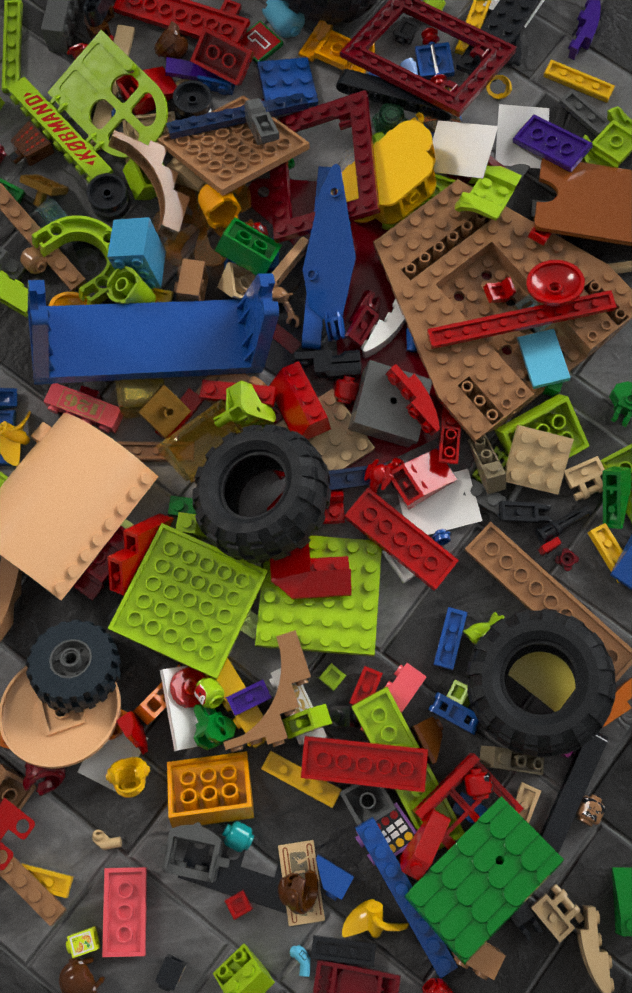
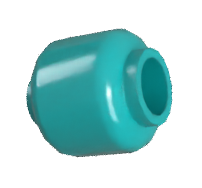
[222,821,254,853]

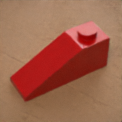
[399,809,451,881]

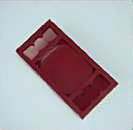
[313,959,401,993]

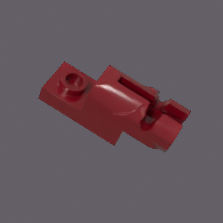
[345,290,381,346]

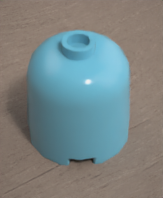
[262,0,305,38]

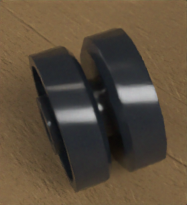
[173,80,213,120]
[86,173,130,221]

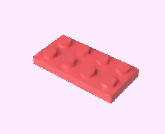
[102,867,147,957]

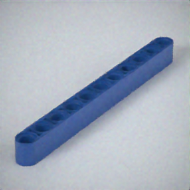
[302,166,335,350]

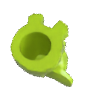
[463,612,504,645]

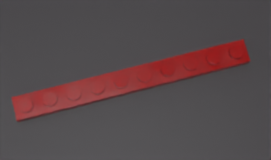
[427,290,617,349]

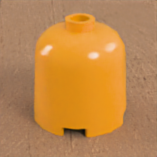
[198,184,241,229]

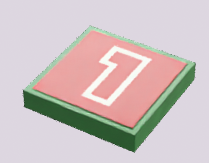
[240,20,284,64]

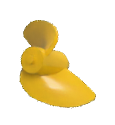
[0,411,31,467]
[342,899,409,938]

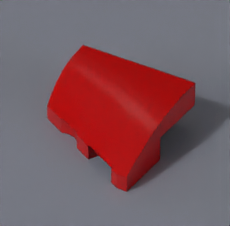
[116,711,148,755]

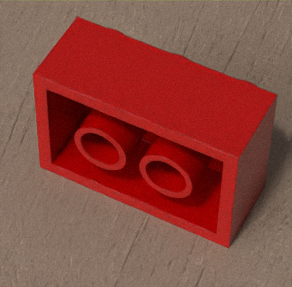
[190,27,255,86]

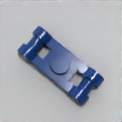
[428,692,480,735]

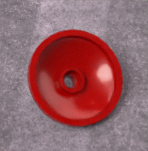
[526,260,585,306]

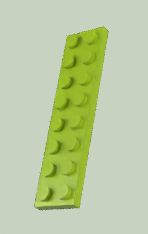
[351,687,465,851]

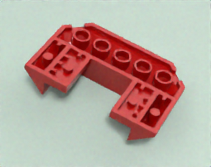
[267,489,352,599]

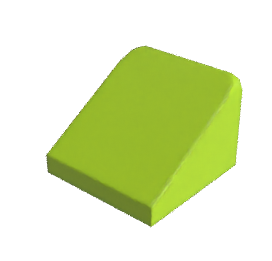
[446,680,470,708]

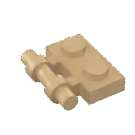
[564,456,605,501]
[530,884,585,942]

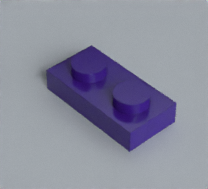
[226,680,272,716]

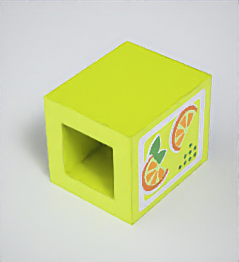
[66,926,101,958]

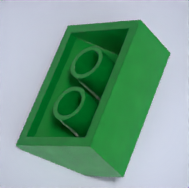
[215,217,282,276]

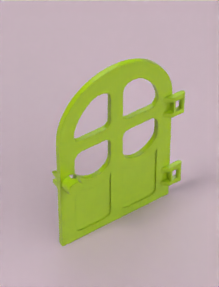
[47,30,168,158]

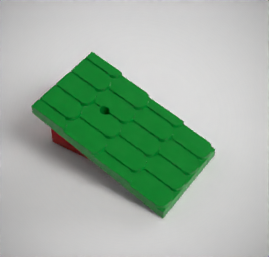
[405,796,564,965]

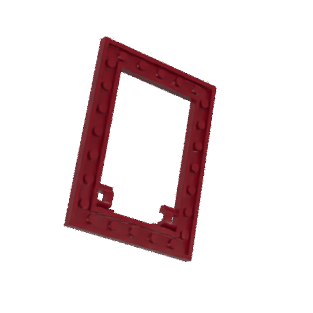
[340,0,517,117]
[270,90,380,243]

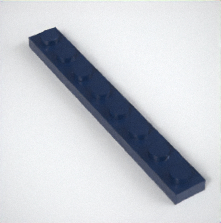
[166,93,308,139]

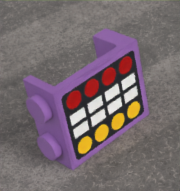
[355,802,417,866]

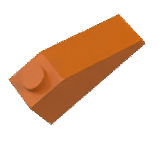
[133,664,181,725]

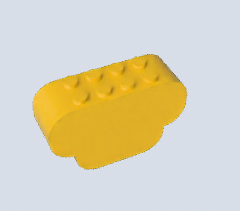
[336,120,436,224]

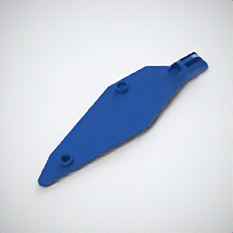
[303,164,356,342]

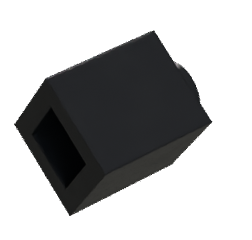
[155,954,187,992]

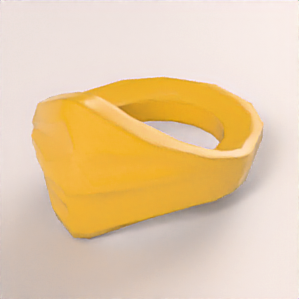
[486,75,512,99]

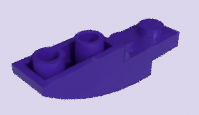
[568,0,601,60]

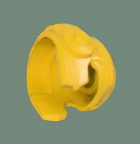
[105,757,150,798]

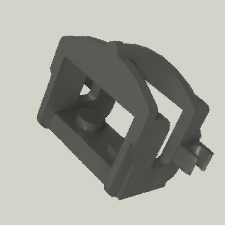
[160,822,231,883]

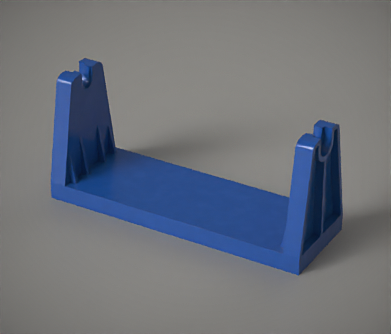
[28,273,279,385]

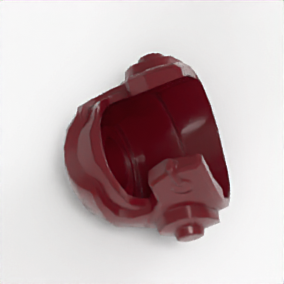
[23,763,65,796]

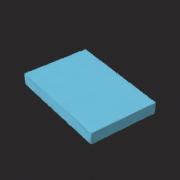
[517,329,571,389]

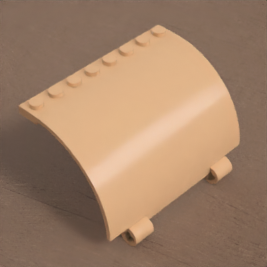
[0,413,159,601]

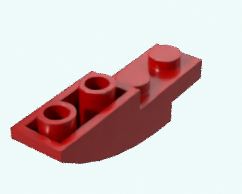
[386,364,440,436]
[438,405,461,465]

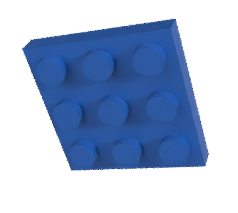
[256,57,318,107]

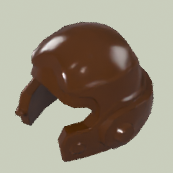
[154,21,188,59]
[278,870,319,914]
[59,957,105,993]

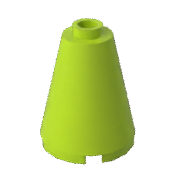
[107,266,156,304]

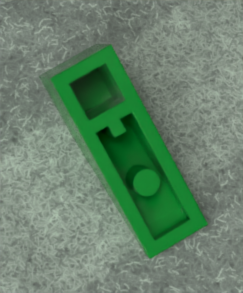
[603,466,631,529]
[612,867,632,936]

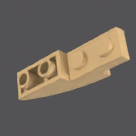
[576,905,614,993]

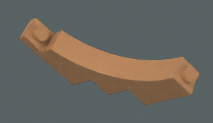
[0,556,23,642]

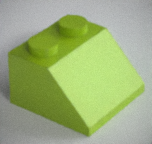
[123,158,165,200]

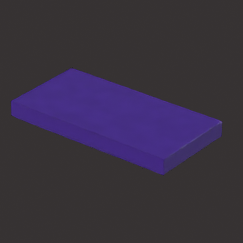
[512,114,593,172]

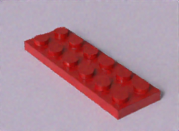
[343,488,459,591]
[301,736,428,792]

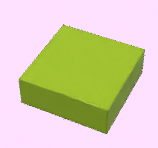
[318,663,346,692]

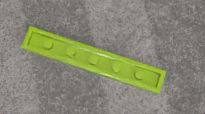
[2,0,23,93]

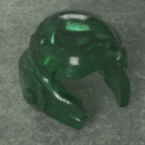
[372,103,408,135]

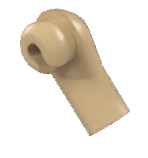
[92,829,122,850]

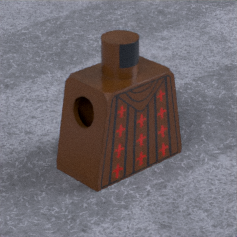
[9,121,54,166]

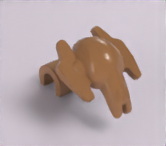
[272,287,301,327]

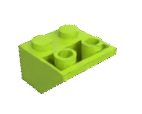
[213,943,275,993]

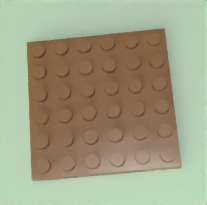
[158,95,310,196]

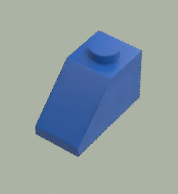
[316,854,354,901]

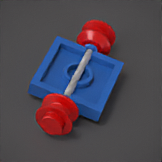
[414,27,455,86]

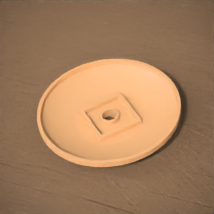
[0,666,121,769]

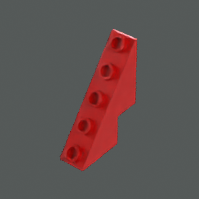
[107,513,174,595]

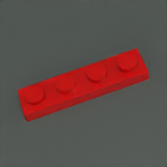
[199,380,277,407]

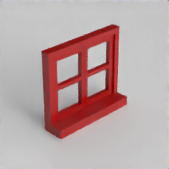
[412,753,524,850]

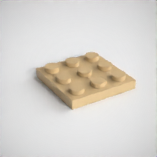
[505,425,574,494]

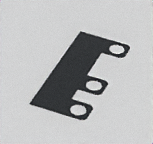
[178,842,287,913]

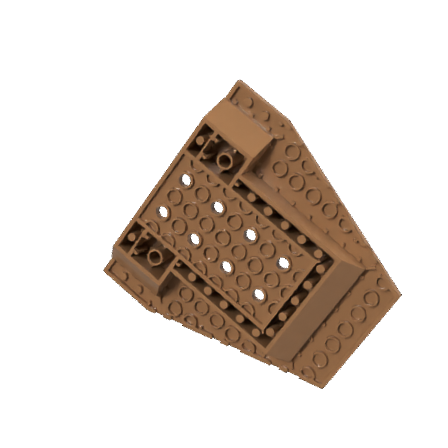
[373,179,632,442]

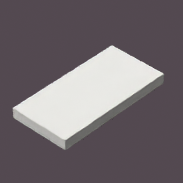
[160,666,213,751]

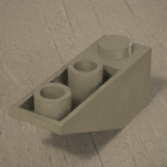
[468,434,506,494]
[479,746,544,775]

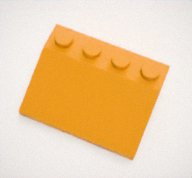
[167,751,254,828]

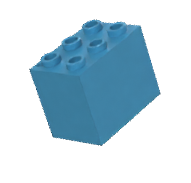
[107,217,166,289]

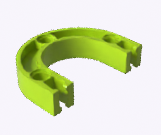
[32,216,115,305]

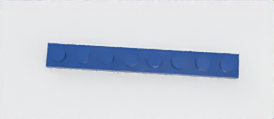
[355,817,458,978]

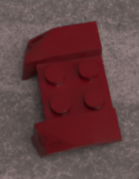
[73,525,125,601]

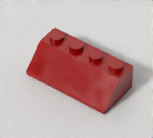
[269,361,331,440]

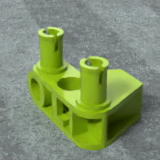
[213,380,276,433]

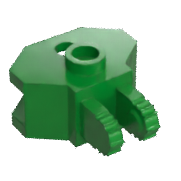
[609,381,632,427]
[194,704,236,750]

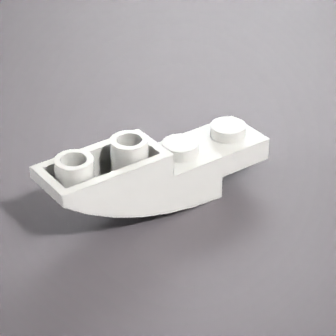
[361,299,406,358]

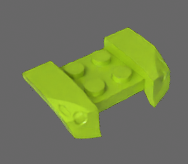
[581,106,632,168]
[455,166,522,221]

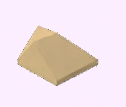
[217,262,256,300]

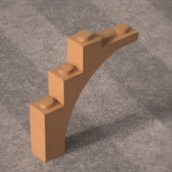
[108,130,190,241]
[223,630,311,752]

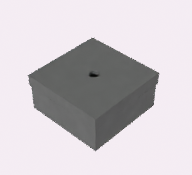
[348,360,432,448]

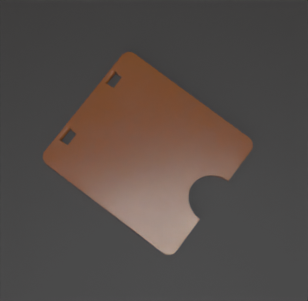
[534,158,632,246]

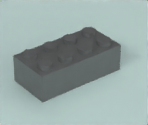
[41,0,84,53]

